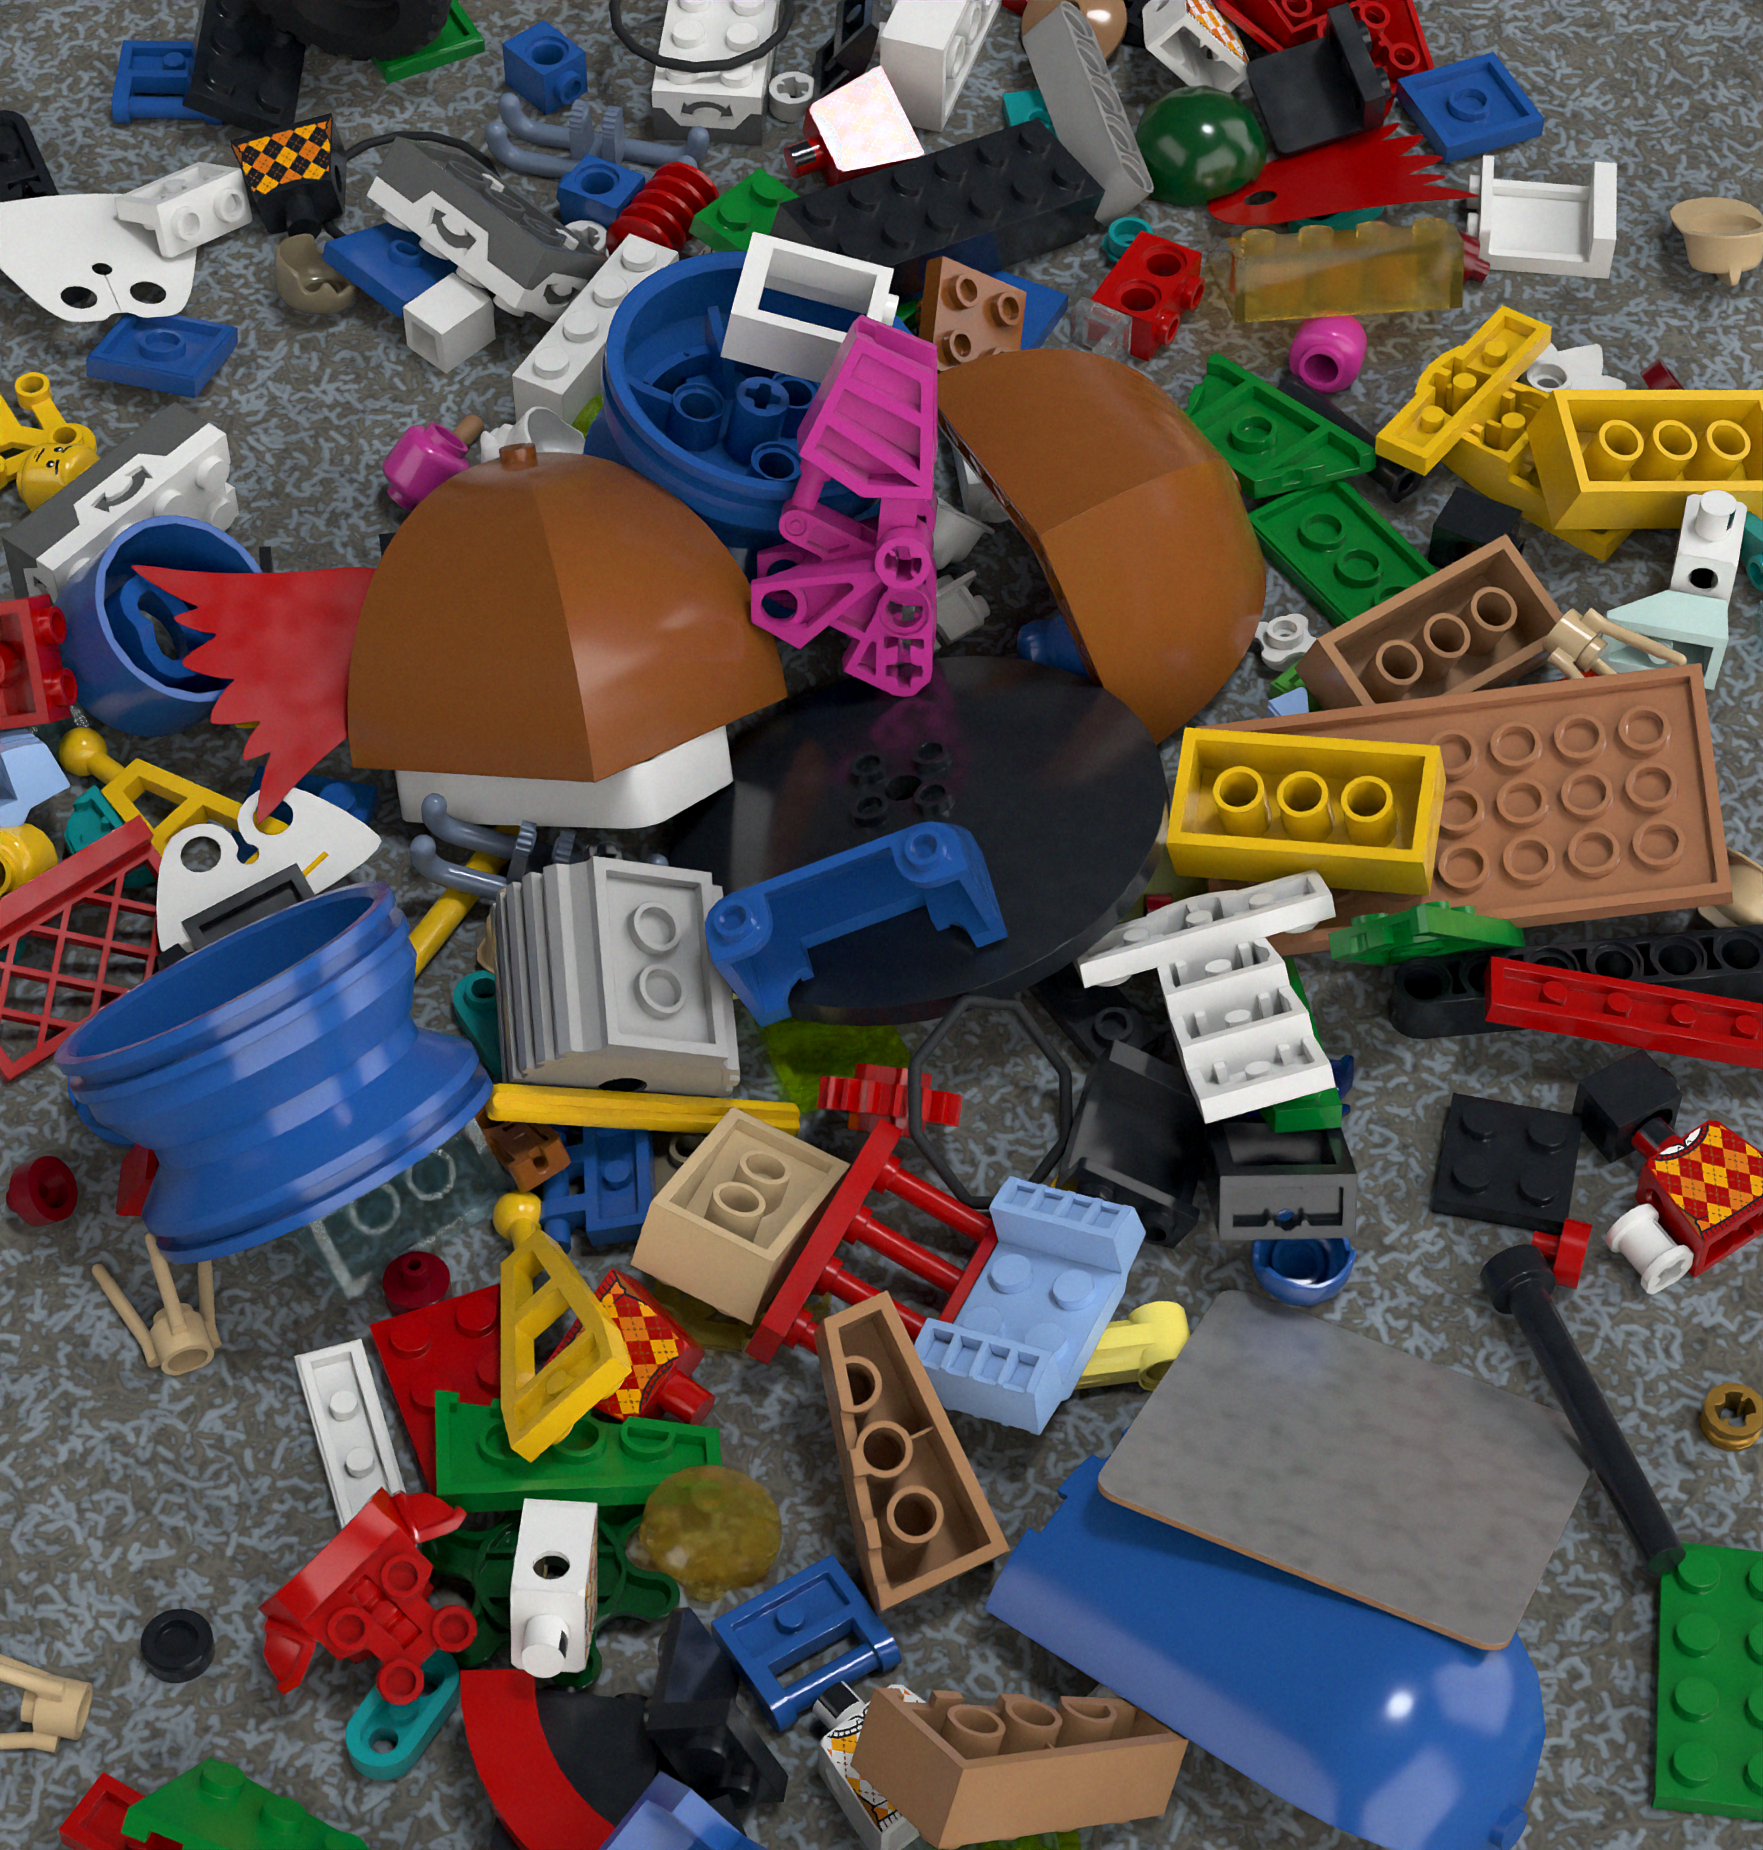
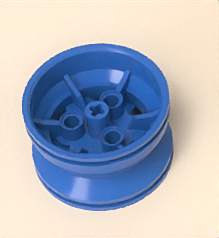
[583,251,912,619]
[54,881,493,1264]

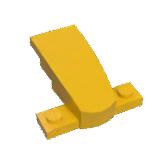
[1375,305,1634,562]

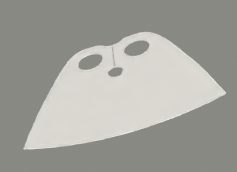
[0,194,197,322]

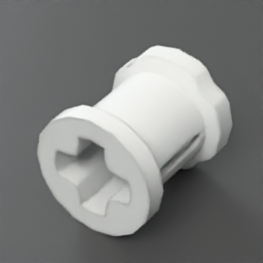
[1605,1204,1694,1294]

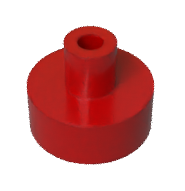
[1531,1218,1592,1290]

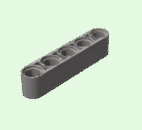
[1022,1,1154,227]

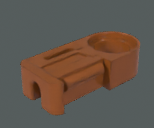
[467,1103,571,1192]

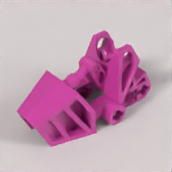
[751,315,938,697]

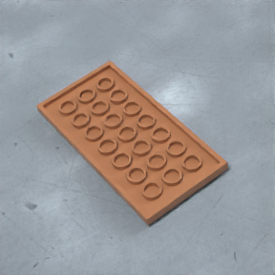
[1196,663,1733,956]

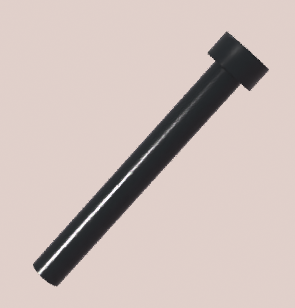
[1480,1244,1686,1574]

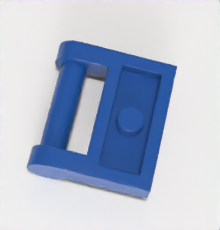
[112,40,224,125]
[711,1554,902,1733]

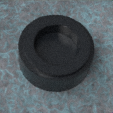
[141,1609,215,1683]

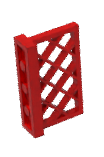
[0,815,195,1084]

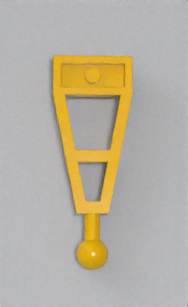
[57,727,329,877]
[492,1190,632,1463]

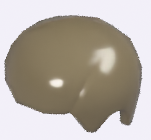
[274,234,360,315]

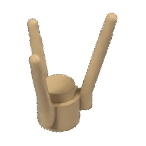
[1542,608,1687,680]
[92,1232,222,1376]
[0,1654,93,1753]

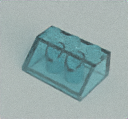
[291,1117,512,1300]

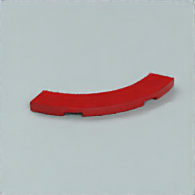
[460,1669,615,1850]

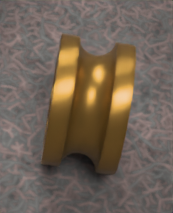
[1700,1383,1763,1452]

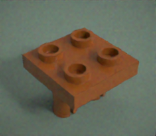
[915,256,1027,374]

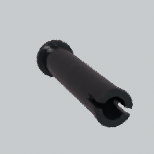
[1277,374,1423,503]

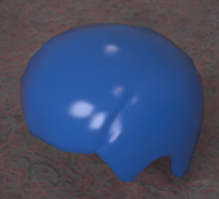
[1250,1209,1357,1307]

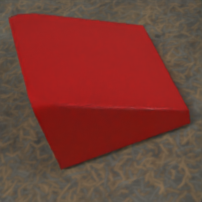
[116,1144,159,1216]

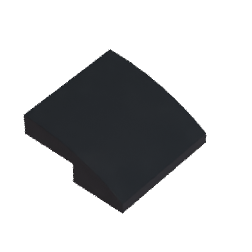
[812,0,881,104]

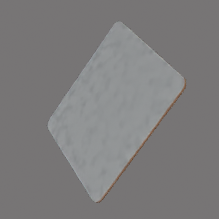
[1097,1290,1593,1651]

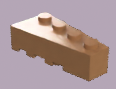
[814,1290,1010,1616]
[850,1687,1189,1849]

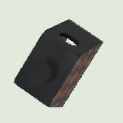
[230,113,347,240]

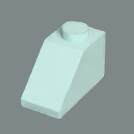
[1600,590,1729,690]

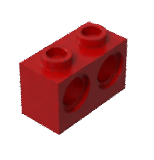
[1088,230,1205,362]

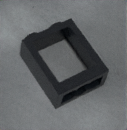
[1204,1117,1358,1240]

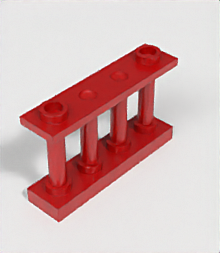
[744,1117,999,1365]

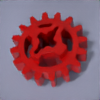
[816,1063,963,1139]

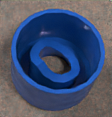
[54,515,263,737]

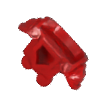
[257,1486,477,1705]

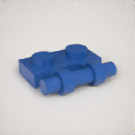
[539,1126,656,1254]

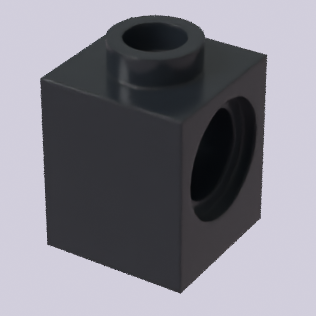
[1428,486,1526,569]
[1572,1049,1683,1164]

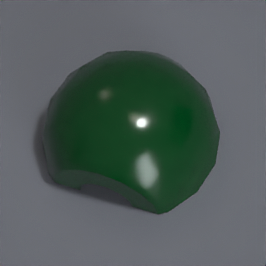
[1135,85,1267,206]

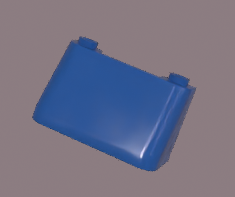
[705,821,1008,1028]

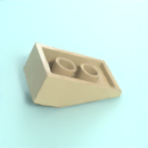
[630,1107,851,1325]

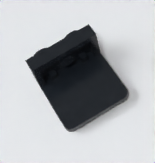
[1246,2,1392,158]
[644,1607,789,1810]

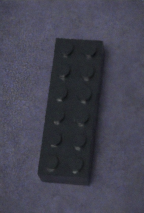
[769,118,1105,306]

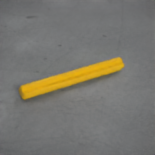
[485,1083,800,1137]

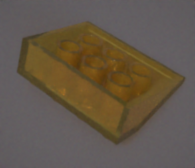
[1207,217,1464,323]

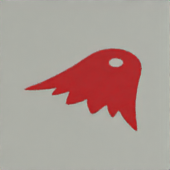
[1208,98,1479,225]
[131,565,377,824]

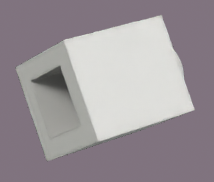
[403,272,496,374]

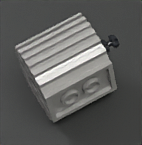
[490,841,740,1098]

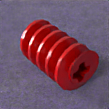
[606,162,719,256]

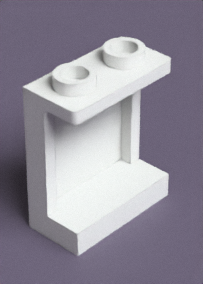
[1465,155,1617,279]

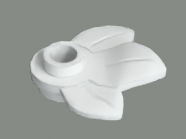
[1519,343,1627,394]

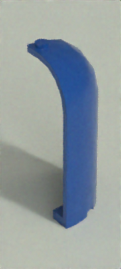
[984,1427,1546,1850]

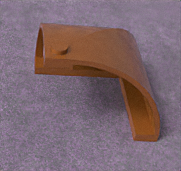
[938,348,1266,745]
[347,443,788,783]

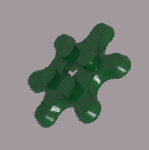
[421,1503,680,1693]

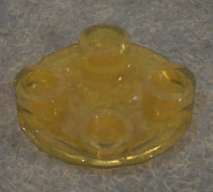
[639,1465,783,1601]

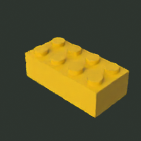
[1526,389,1763,530]
[1166,727,1446,896]

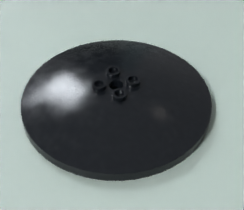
[668,656,1170,1027]

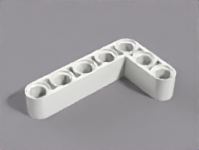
[395,725,733,829]

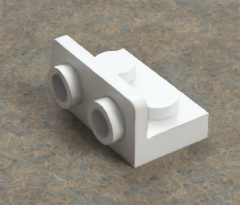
[114,162,252,258]

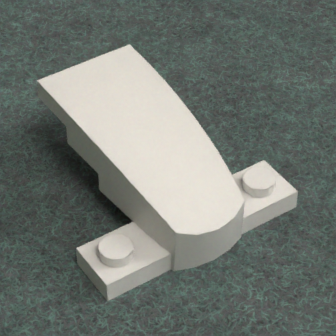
[1073,869,1336,1124]

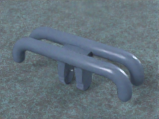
[485,92,710,183]
[410,793,669,901]

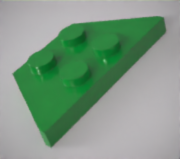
[1184,352,1376,499]
[1328,901,1525,967]

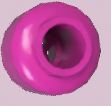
[1288,309,1367,394]
[382,422,470,512]

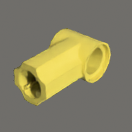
[1074,1301,1190,1392]

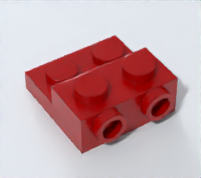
[0,594,78,730]

